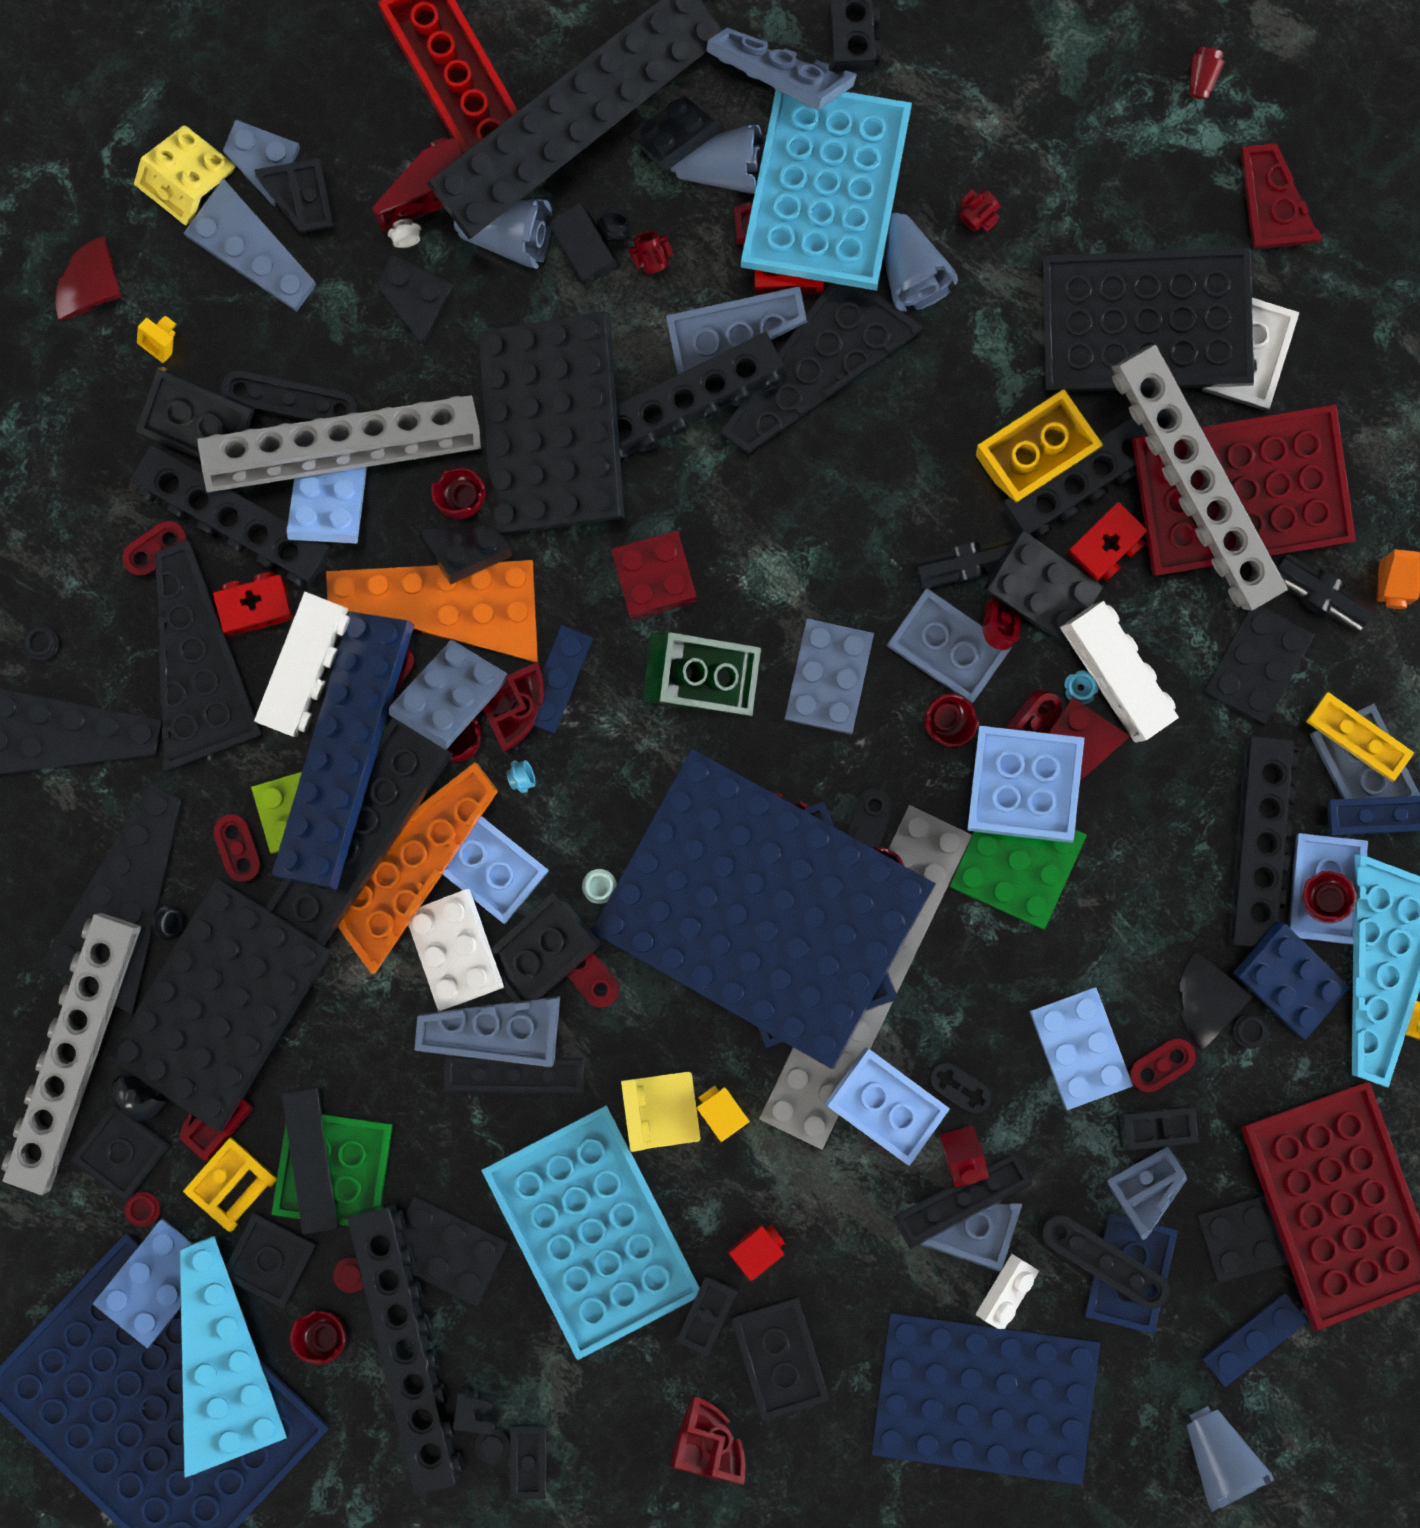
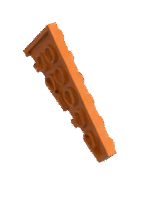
[326,560,538,663]
[338,762,498,974]

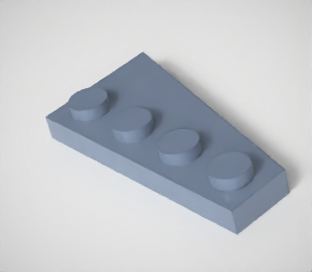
[706,28,857,110]
[184,178,316,312]
[666,286,807,374]
[414,996,560,1067]

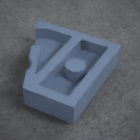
[223,120,300,207]
[1107,1146,1187,1240]

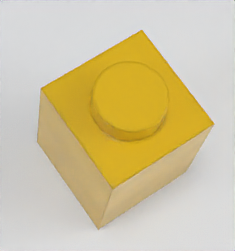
[697,1086,750,1142]

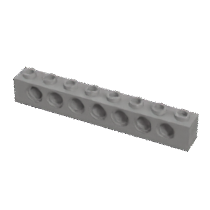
[1111,345,1288,610]
[197,395,481,492]
[1,913,141,1195]

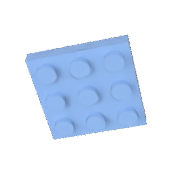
[967,726,1084,843]

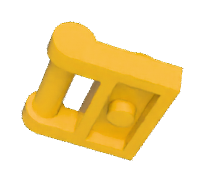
[183,1137,277,1233]

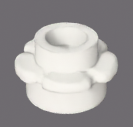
[388,219,421,248]

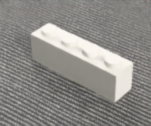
[254,592,350,737]
[1060,601,1179,743]

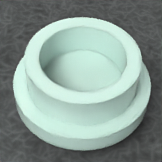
[582,869,617,904]

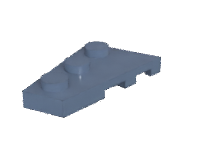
[900,1203,1022,1272]

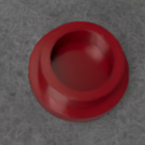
[124,1192,160,1227]
[333,1257,364,1293]

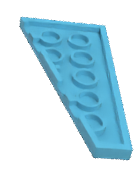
[1352,854,1420,1087]
[180,1236,287,1478]

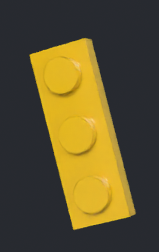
[1306,692,1414,782]

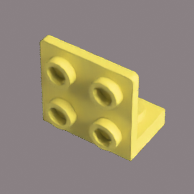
[134,126,235,226]
[621,1072,700,1152]

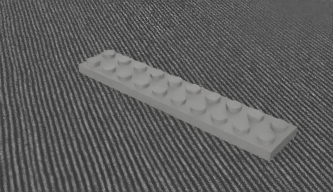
[759,805,972,1150]

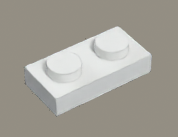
[975,1254,1039,1329]

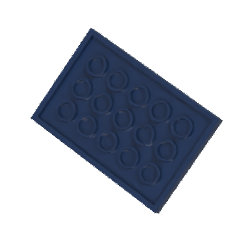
[871,1312,1100,1485]

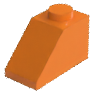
[1376,549,1420,609]

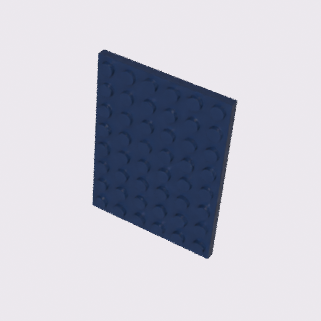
[591,749,936,1069]
[0,1233,331,1528]

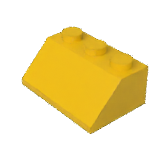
[976,389,1103,503]

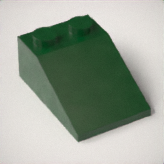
[642,632,761,716]

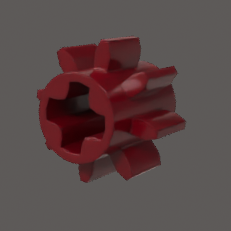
[958,189,1000,232]
[629,230,673,273]

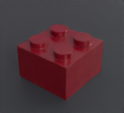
[611,531,697,621]

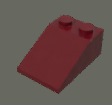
[372,137,462,232]

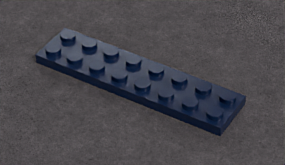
[271,612,414,890]

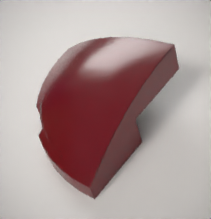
[55,236,122,321]
[483,662,544,752]
[669,1397,745,1485]

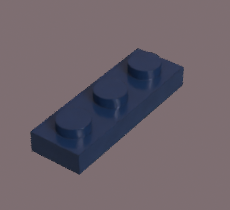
[534,625,594,734]
[1327,796,1420,835]
[1201,1292,1308,1387]

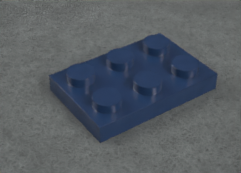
[1233,920,1350,1040]
[1084,1212,1178,1334]

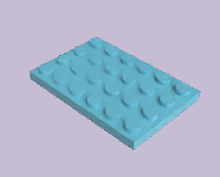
[741,91,912,291]
[481,1105,700,1360]

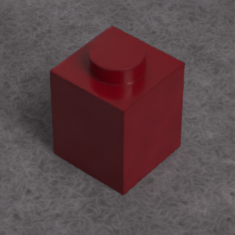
[939,1125,989,1188]

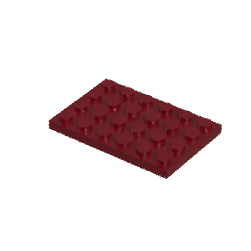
[1132,405,1356,576]
[1241,1081,1420,1330]

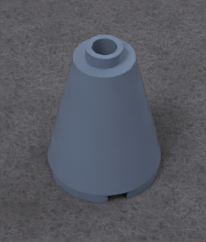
[670,125,764,194]
[454,199,553,269]
[883,213,958,311]
[1187,1407,1275,1512]

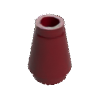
[1189,47,1225,100]

